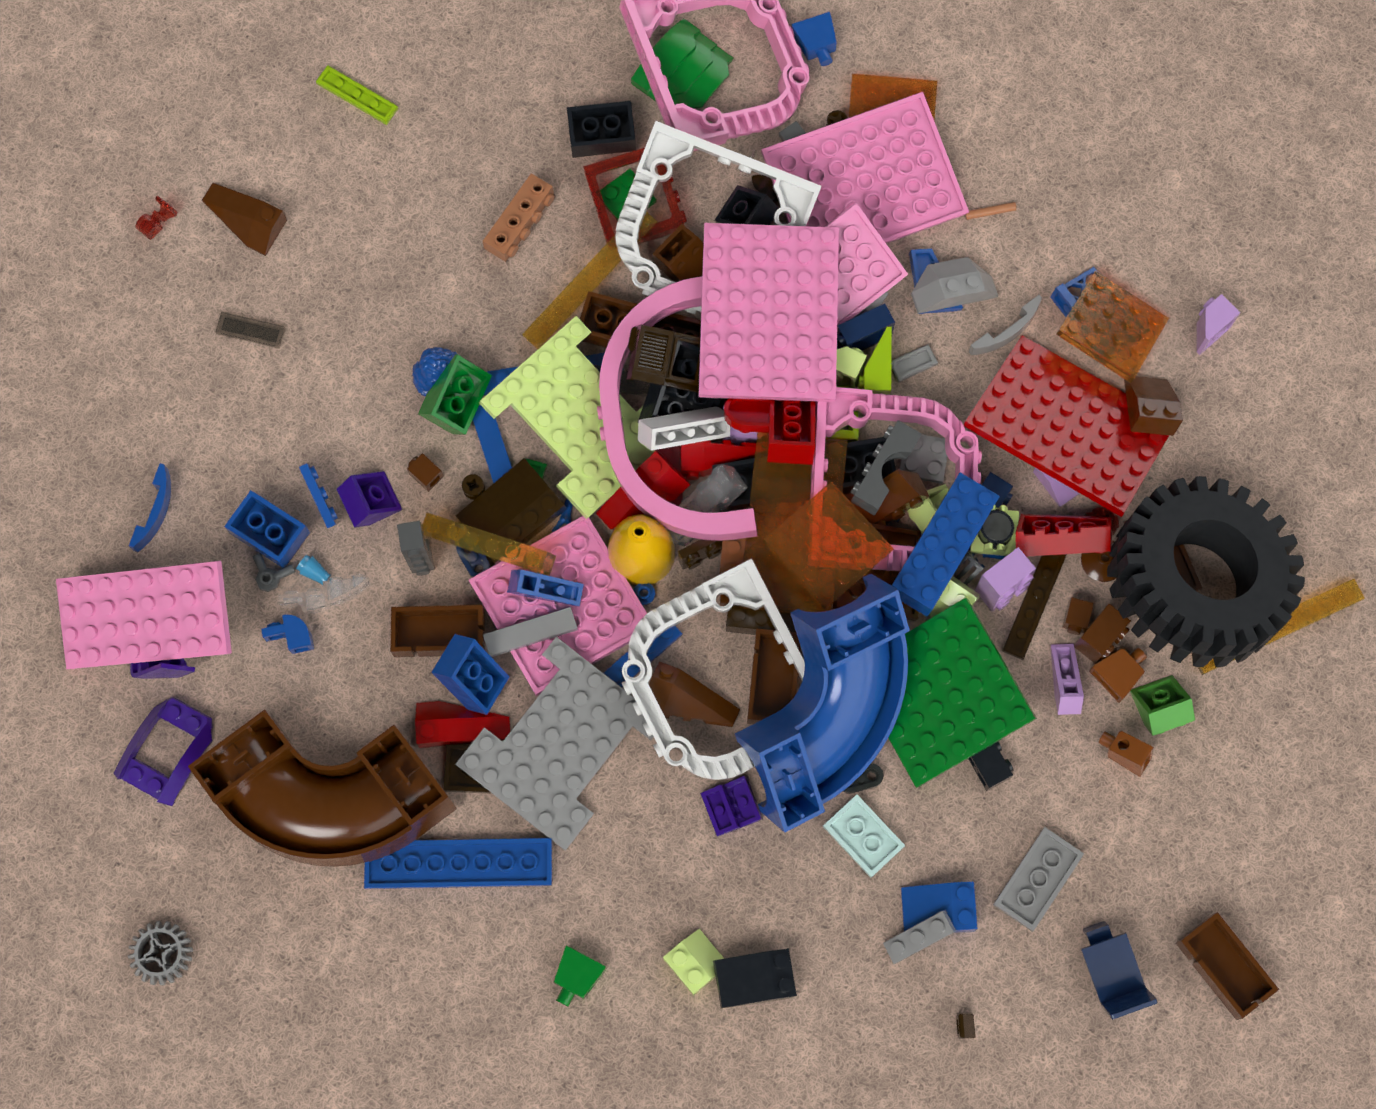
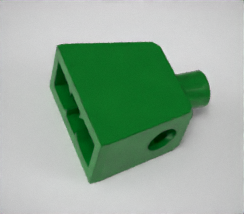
[554,945,607,1007]

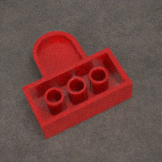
[724,398,815,465]

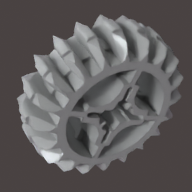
[128,921,193,986]

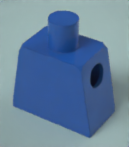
[792,12,837,66]

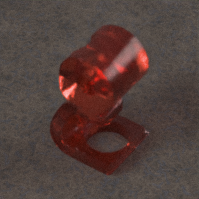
[135,196,177,240]

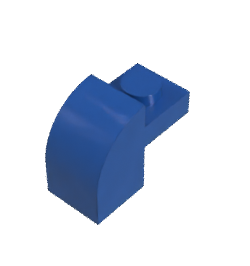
[261,615,314,654]

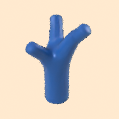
[552,499,573,532]

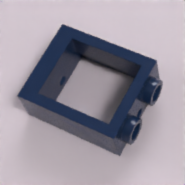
[837,303,895,351]

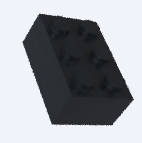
[567,100,636,158]

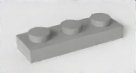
[883,910,956,964]

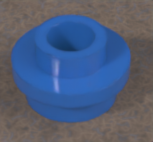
[633,583,655,605]

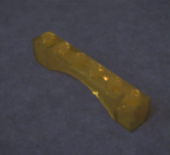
[422,512,556,576]

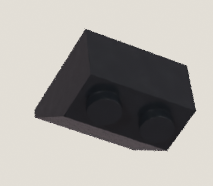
[714,185,779,225]

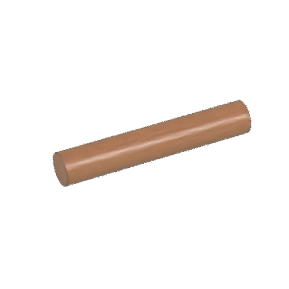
[965,202,1016,220]

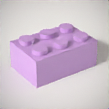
[975,547,1036,611]

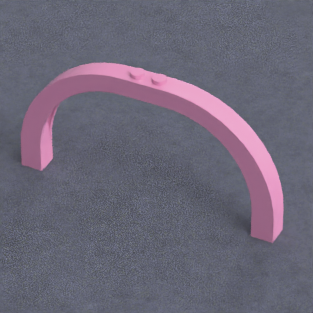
[597,276,757,541]

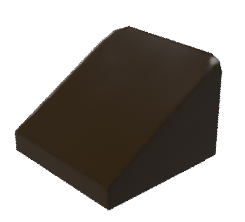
[956,1014,976,1039]

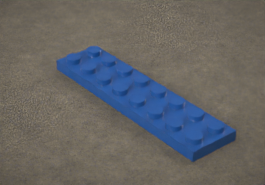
[364,838,552,889]

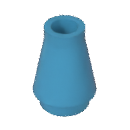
[296,555,331,586]

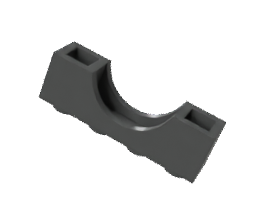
[851,420,922,516]
[397,520,435,576]

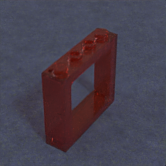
[583,148,687,253]

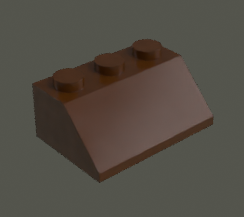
[844,469,930,526]

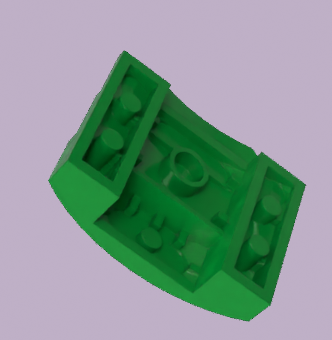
[631,18,734,109]

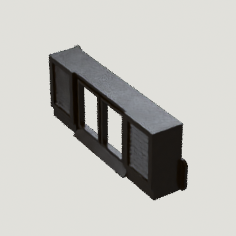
[626,325,729,399]

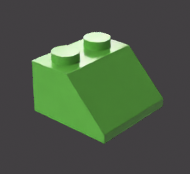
[1130,675,1195,736]

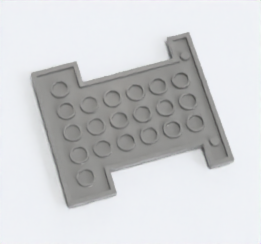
[455,637,654,850]

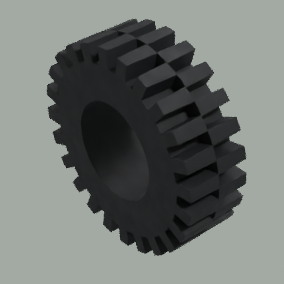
[1107,476,1305,667]

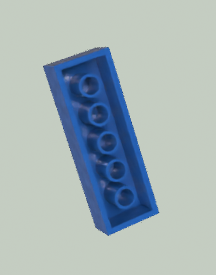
[891,472,1000,616]

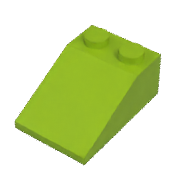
[857,327,892,395]

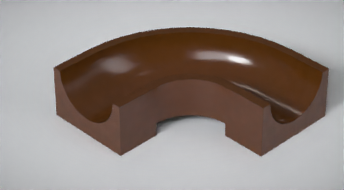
[188,709,457,867]

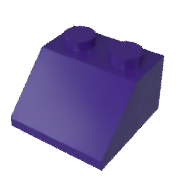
[337,471,403,528]

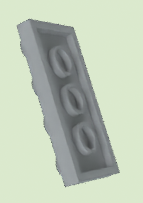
[993,827,1084,932]

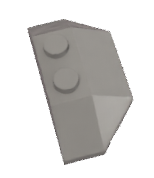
[911,257,998,314]

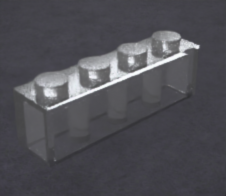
[668,464,748,547]

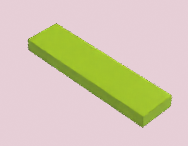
[316,65,399,125]

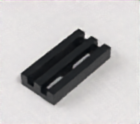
[955,551,985,585]

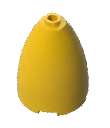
[608,514,675,585]

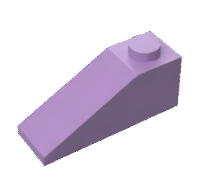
[1051,644,1084,715]

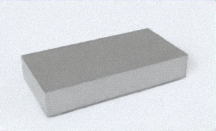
[891,344,938,383]

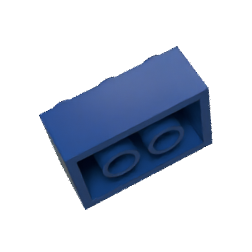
[224,490,310,568]
[431,634,510,715]

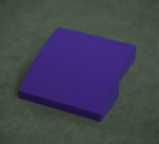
[700,776,763,837]

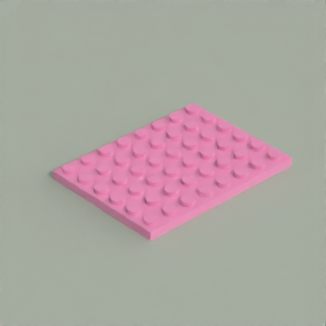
[761,92,969,244]
[699,223,839,402]

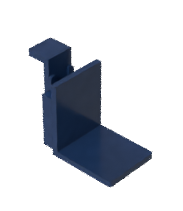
[1081,921,1158,1020]

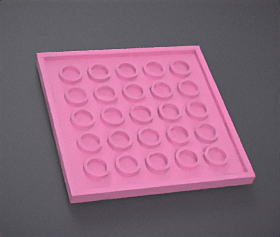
[469,516,647,696]

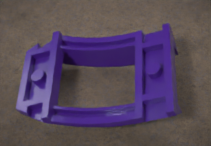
[114,697,213,806]

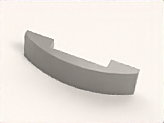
[969,295,1042,355]

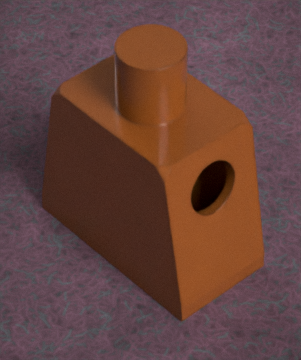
[1089,648,1147,703]
[1098,731,1154,777]

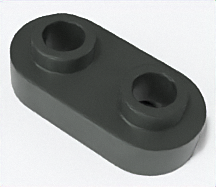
[842,764,884,794]

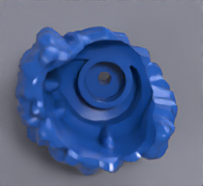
[412,347,457,397]

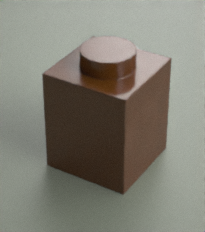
[407,453,444,492]
[1062,597,1094,635]

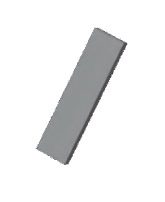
[483,607,578,657]

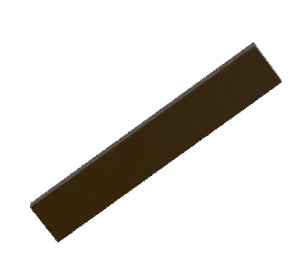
[1002,554,1067,660]

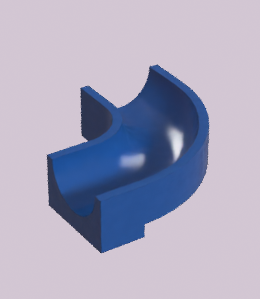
[735,574,910,833]

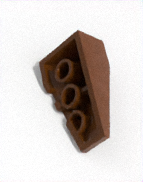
[202,183,287,256]

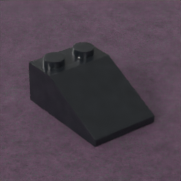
[713,948,797,1009]

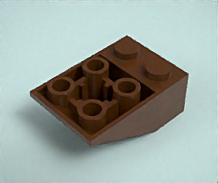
[652,224,704,283]

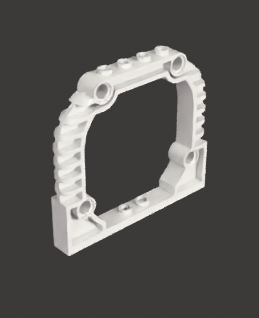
[616,121,821,315]
[622,559,805,780]

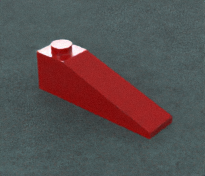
[681,440,767,480]
[596,451,691,530]
[415,701,511,748]

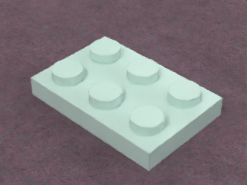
[823,795,905,878]

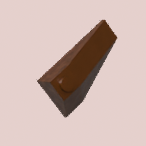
[649,661,740,727]

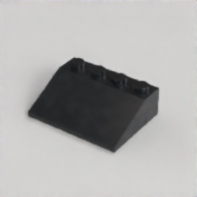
[638,340,721,423]

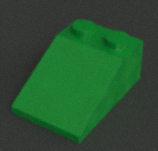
[418,354,492,435]

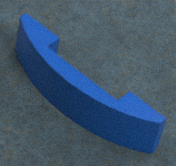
[129,463,171,552]

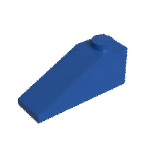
[507,569,584,606]

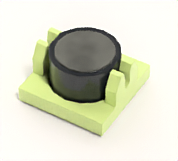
[970,505,1019,556]

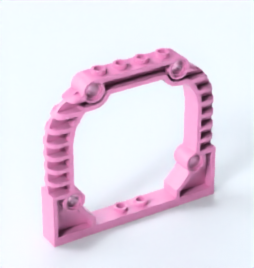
[619,0,810,151]
[807,387,982,572]

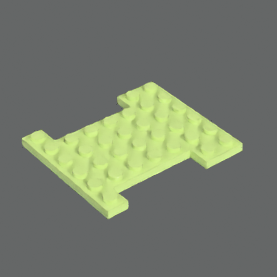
[479,316,655,519]

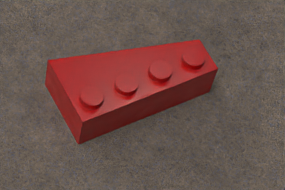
[1015,514,1112,557]

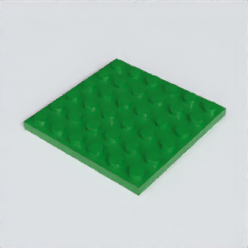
[888,598,1037,788]

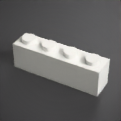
[638,407,730,450]

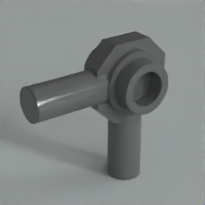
[253,553,295,592]

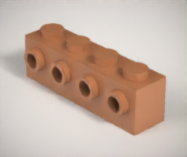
[483,173,555,262]

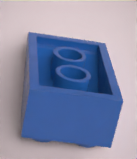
[901,882,978,933]

